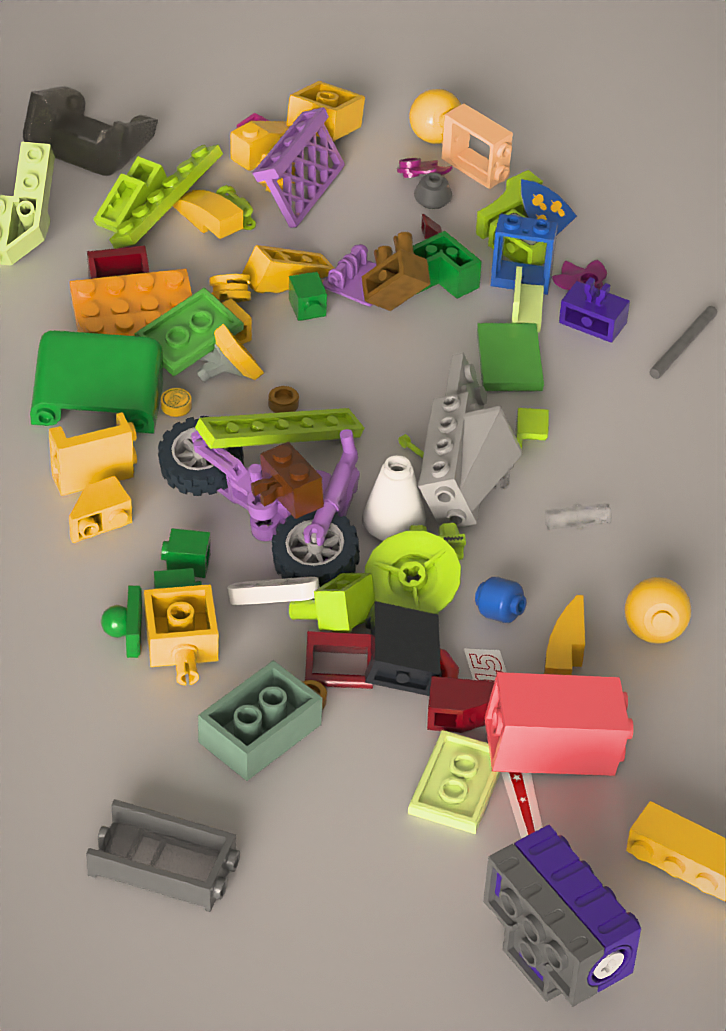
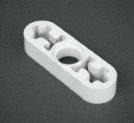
[227,577,320,605]

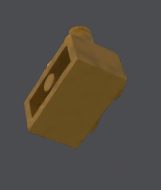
[361,232,430,311]

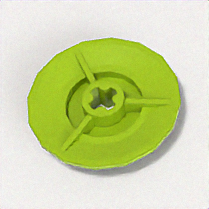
[364,531,461,614]

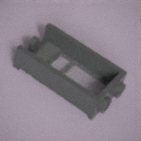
[86,799,240,912]

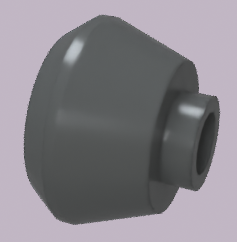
[414,173,452,209]

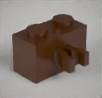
[251,442,324,519]

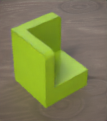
[515,408,549,449]

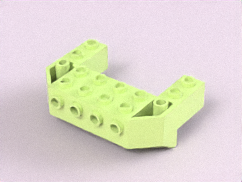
[0,142,55,265]

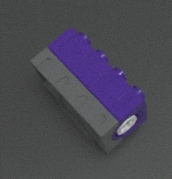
[483,825,641,1007]

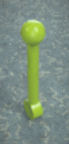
[398,434,424,459]

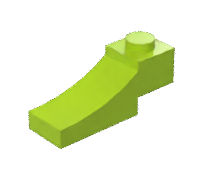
[94,156,167,232]
[476,170,543,239]

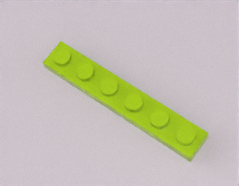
[109,144,223,249]
[195,408,365,449]

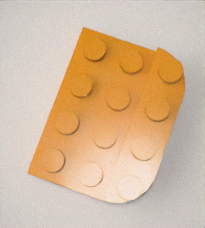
[69,268,192,336]

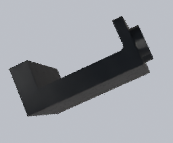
[365,601,441,696]

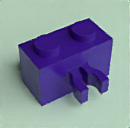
[559,277,630,343]

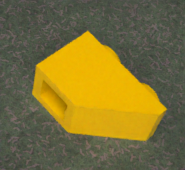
[69,476,132,543]

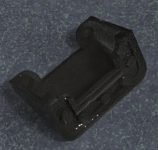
[23,86,158,176]

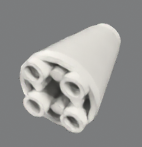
[362,455,427,541]

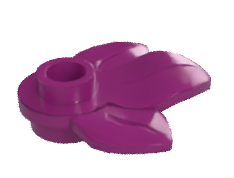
[397,158,453,178]
[552,260,607,290]

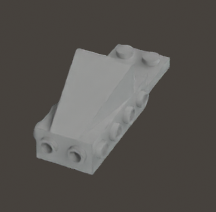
[418,353,522,528]

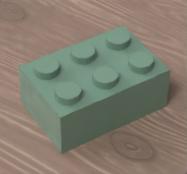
[198,660,322,781]

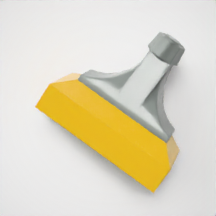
[196,324,264,382]

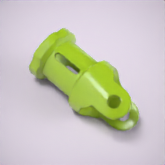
[216,185,256,230]

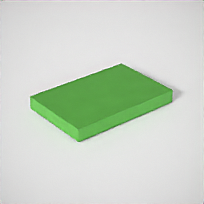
[134,287,244,377]
[477,323,544,391]

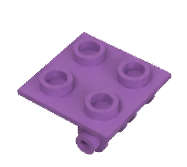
[322,244,376,307]

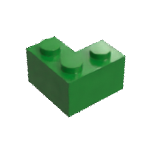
[413,231,482,299]

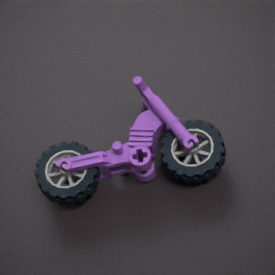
[158,416,360,587]

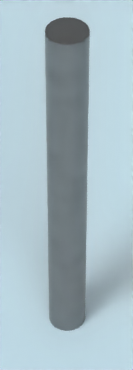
[650,306,717,379]

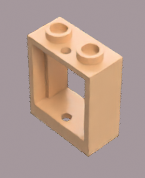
[442,103,513,189]

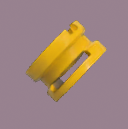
[209,274,251,303]

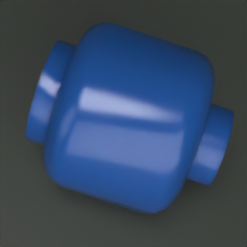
[475,577,527,623]

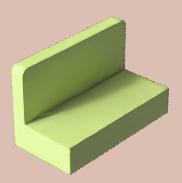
[511,266,544,332]

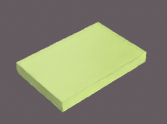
[408,730,501,834]

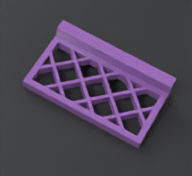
[252,107,345,228]

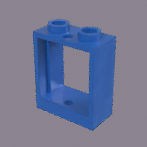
[490,214,558,295]

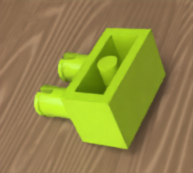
[289,573,375,633]

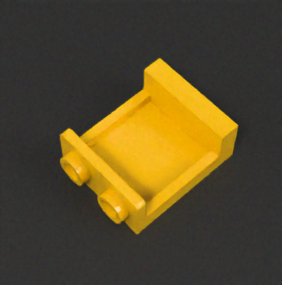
[49,412,137,496]

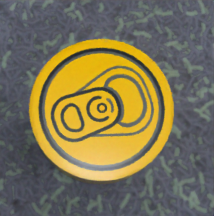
[161,388,192,417]

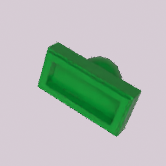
[101,585,142,658]

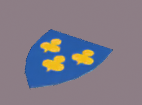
[521,179,577,236]

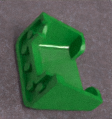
[30,330,163,434]

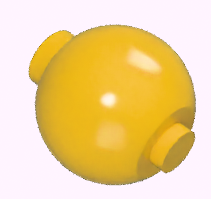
[409,89,461,144]
[624,577,691,644]

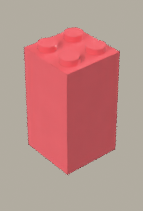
[484,672,633,776]

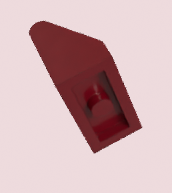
[87,246,149,279]
[305,631,373,689]

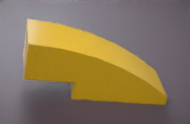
[173,190,243,239]
[543,595,585,675]

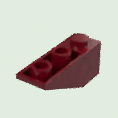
[427,676,494,733]

